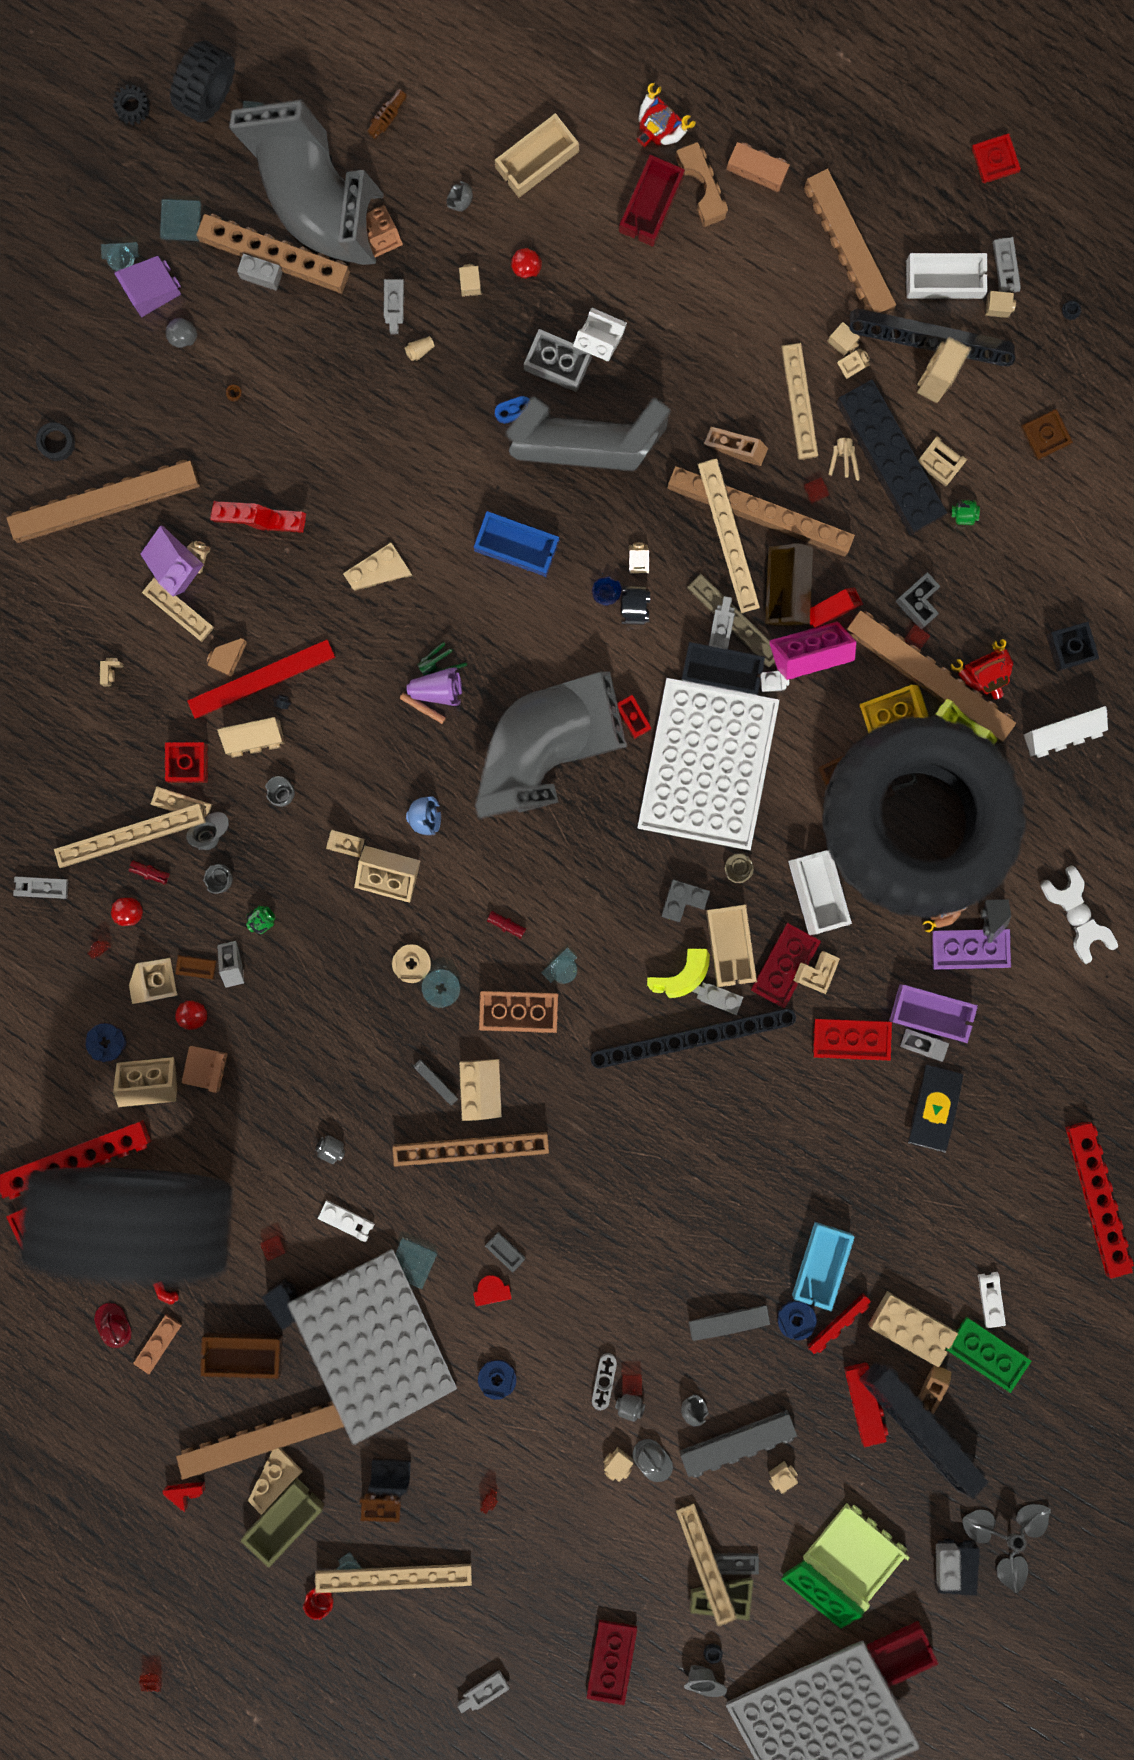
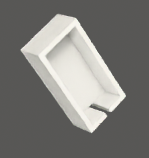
[906,253,987,298]
[788,850,852,935]

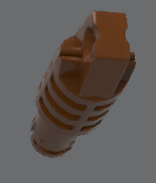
[368,89,407,139]

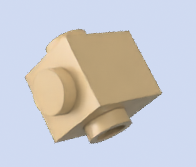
[603,1447,634,1482]
[769,1461,798,1494]

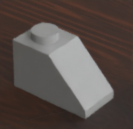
[218,941,244,987]
[900,1029,949,1062]

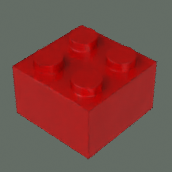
[165,742,208,783]

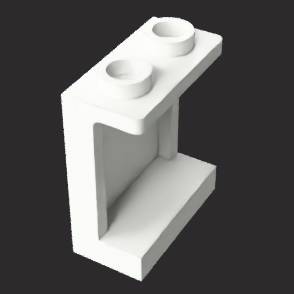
[573,308,627,362]

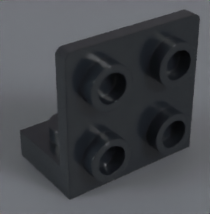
[368,1458,411,1496]

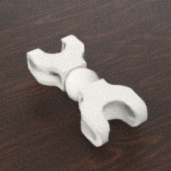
[1040,865,1118,964]

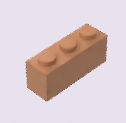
[727,142,790,192]

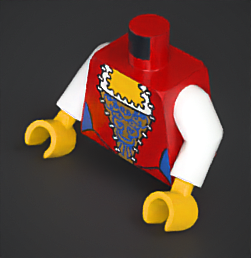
[637,83,695,147]

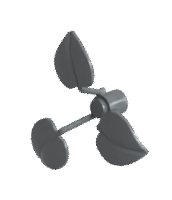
[962,1504,1051,1593]

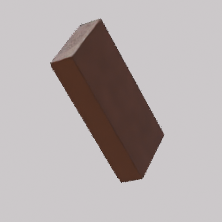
[175,955,217,979]

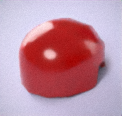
[511,248,542,279]
[111,897,143,926]
[175,1001,207,1030]
[303,1587,334,1620]

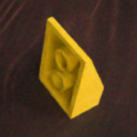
[859,685,929,732]

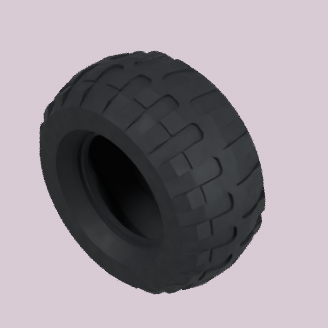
[822,716,1026,917]

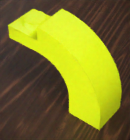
[936,699,998,744]
[647,949,710,998]

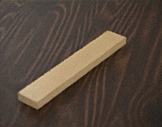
[782,343,818,460]
[676,1504,736,1626]

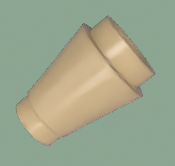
[405,337,435,361]

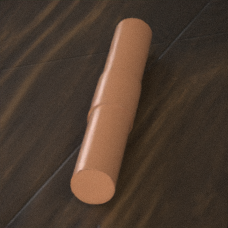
[400,692,446,724]

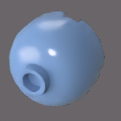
[406,796,441,835]

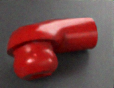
[153,1284,179,1304]

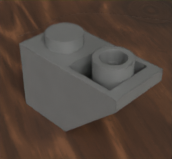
[980,899,1011,943]

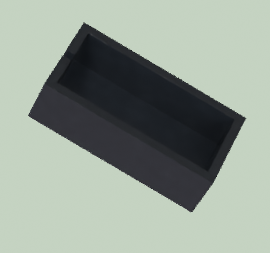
[681,642,765,695]

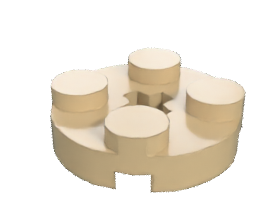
[392,944,431,983]

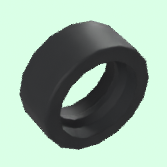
[36,422,75,461]

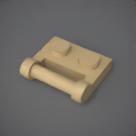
[918,436,967,486]

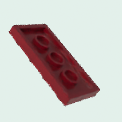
[751,923,821,1009]
[586,1620,637,1705]

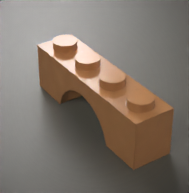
[676,142,728,227]

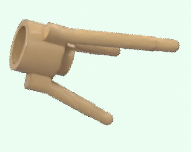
[829,438,860,481]

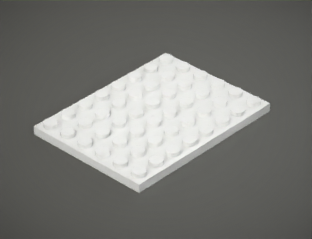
[637,678,779,850]

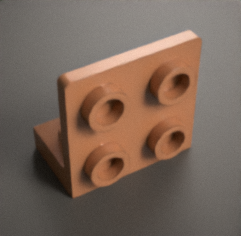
[366,206,403,257]
[182,1046,228,1093]

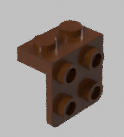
[359,1493,401,1522]

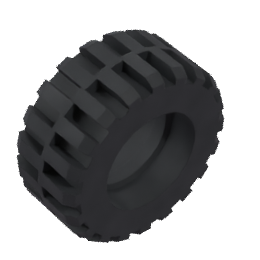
[170,40,235,122]

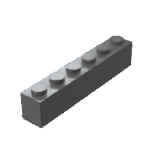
[679,1410,797,1478]

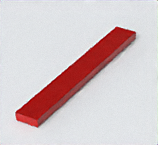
[187,640,336,719]

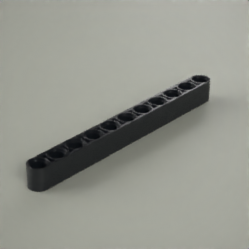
[591,1008,796,1068]

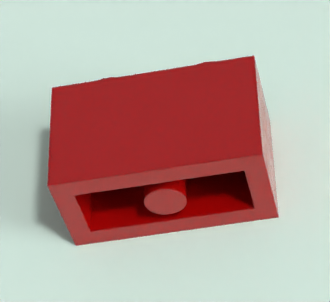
[617,695,651,739]

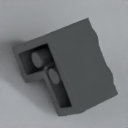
[895,572,940,629]
[661,880,710,922]

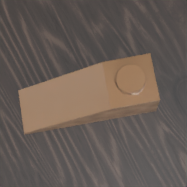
[704,427,768,466]
[918,1365,952,1414]

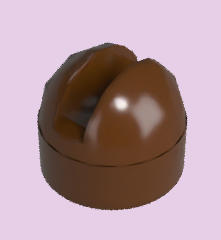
[226,385,241,402]

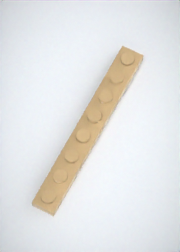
[698,458,760,613]
[54,804,206,868]
[316,1564,472,1593]

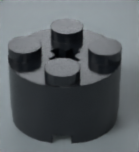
[621,585,650,625]

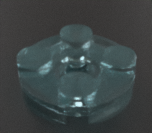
[422,969,460,1008]

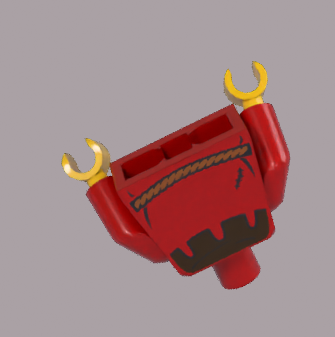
[951,639,1013,699]

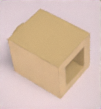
[459,264,481,296]
[985,291,1016,318]
[828,322,860,356]

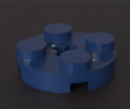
[86,1023,126,1062]
[777,1300,817,1340]
[478,1359,516,1400]

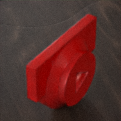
[473,1275,512,1306]

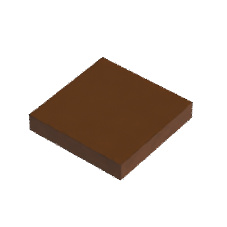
[1021,409,1073,461]

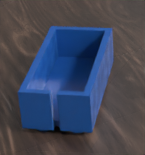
[474,511,559,577]

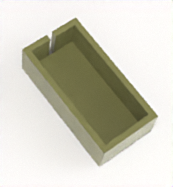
[241,1478,325,1568]

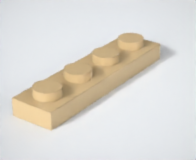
[142,578,214,642]

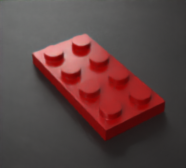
[813,1019,892,1061]

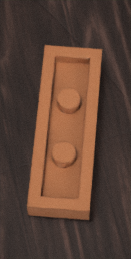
[133,1314,182,1374]

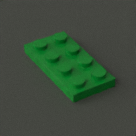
[945,1317,1031,1393]
[781,1560,864,1629]

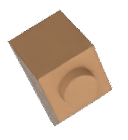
[207,638,247,677]

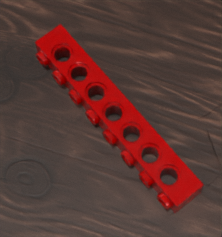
[0,1120,151,1200]
[1065,1121,1134,1279]

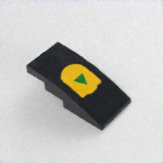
[908,1065,964,1152]

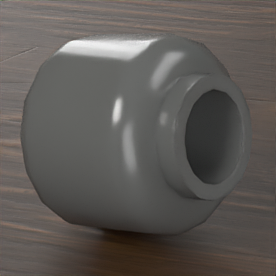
[315,1135,345,1164]
[615,1393,645,1422]

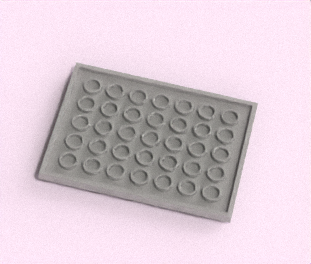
[287,1249,457,1445]
[726,1641,920,1760]

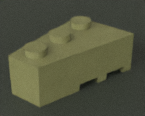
[689,1577,753,1620]

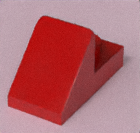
[163,1481,205,1512]

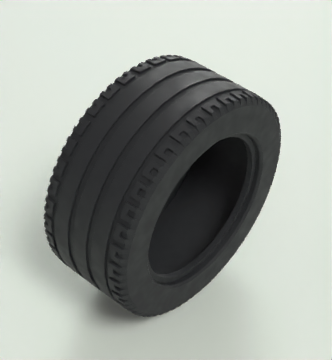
[19,1167,233,1284]

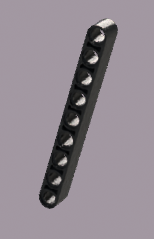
[849,309,1015,367]

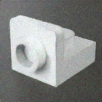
[760,671,789,692]

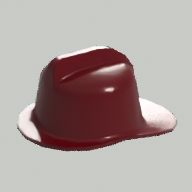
[94,1303,132,1348]

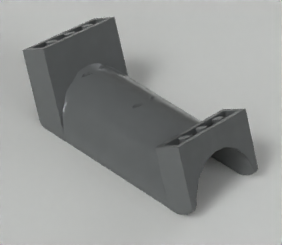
[507,397,670,471]

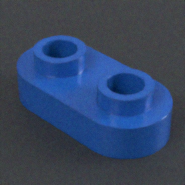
[495,396,530,423]

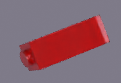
[810,587,863,628]

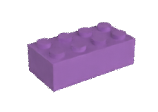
[889,984,978,1043]

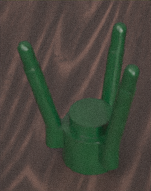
[417,642,467,676]

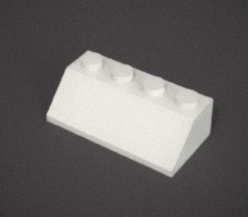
[1024,706,1108,758]

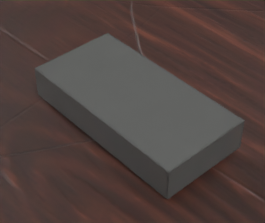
[485,1231,526,1273]

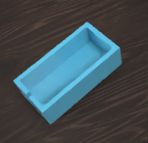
[792,1222,854,1311]

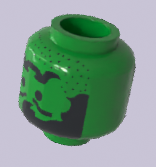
[952,499,980,525]
[246,906,275,934]

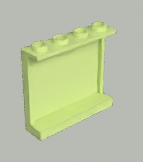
[803,1503,909,1612]

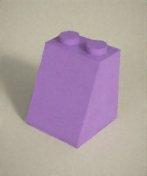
[115,256,181,317]

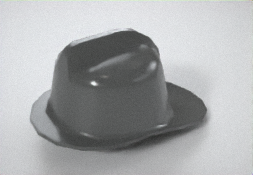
[186,812,229,850]
[633,1439,673,1482]
[684,1665,727,1697]

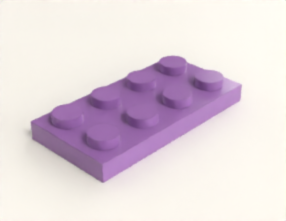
[932,929,1011,969]

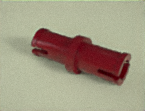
[129,860,169,885]
[487,911,526,939]

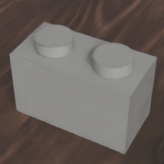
[237,254,283,290]
[936,1544,960,1590]

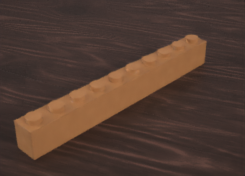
[6,460,200,543]
[667,466,855,557]
[846,611,1016,743]
[176,1401,344,1480]

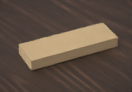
[151,787,212,817]

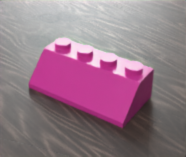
[769,622,856,680]

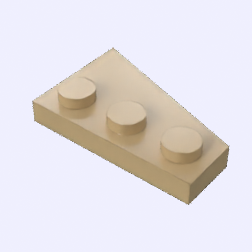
[343,543,412,591]
[248,1448,303,1515]

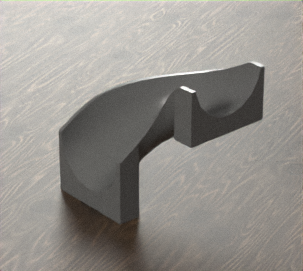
[230,101,384,265]
[476,672,627,818]

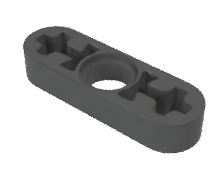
[413,1059,459,1106]

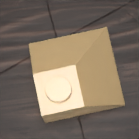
[129,958,177,1004]

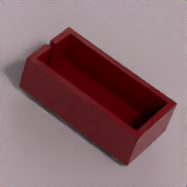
[619,155,685,247]
[866,1621,938,1687]

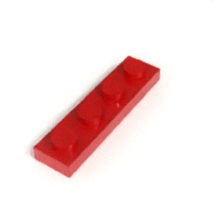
[807,1293,871,1354]

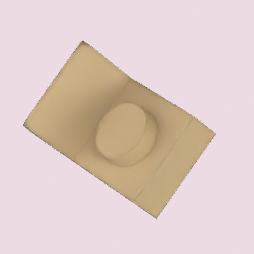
[326,830,365,858]

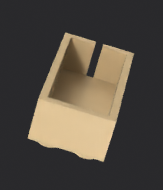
[495,113,579,198]
[917,338,970,403]
[706,905,757,987]
[868,1291,958,1367]

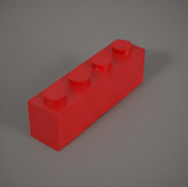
[844,1362,888,1447]

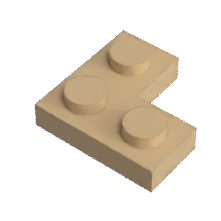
[793,951,840,994]

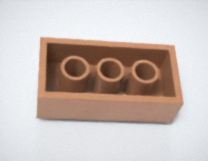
[479,991,558,1033]

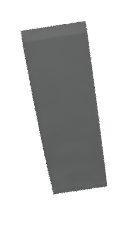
[688,1305,770,1341]

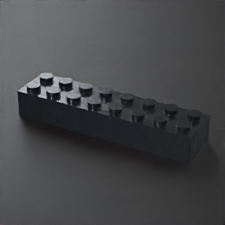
[836,379,947,536]
[859,1363,989,1499]

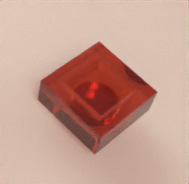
[804,478,829,504]
[904,625,930,650]
[88,940,111,959]
[260,1235,286,1261]
[622,1374,642,1395]
[480,1489,498,1514]
[139,1673,162,1692]

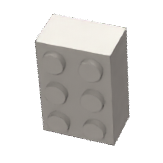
[524,329,592,392]

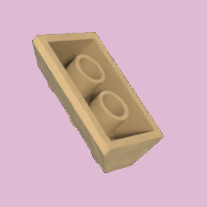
[218,717,285,758]
[355,846,420,903]
[113,1057,177,1107]
[460,1059,502,1121]

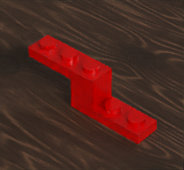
[210,501,306,533]

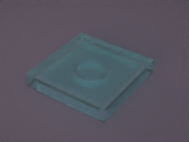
[160,199,201,241]
[395,1238,437,1289]

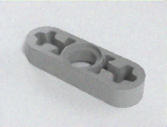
[592,1353,617,1410]

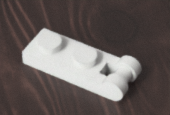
[318,1200,375,1242]
[978,1272,1006,1328]

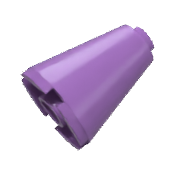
[407,668,462,706]

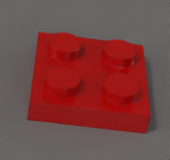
[972,134,1021,184]

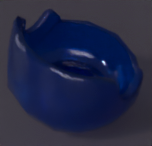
[591,576,622,606]

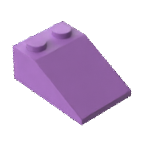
[141,526,204,596]

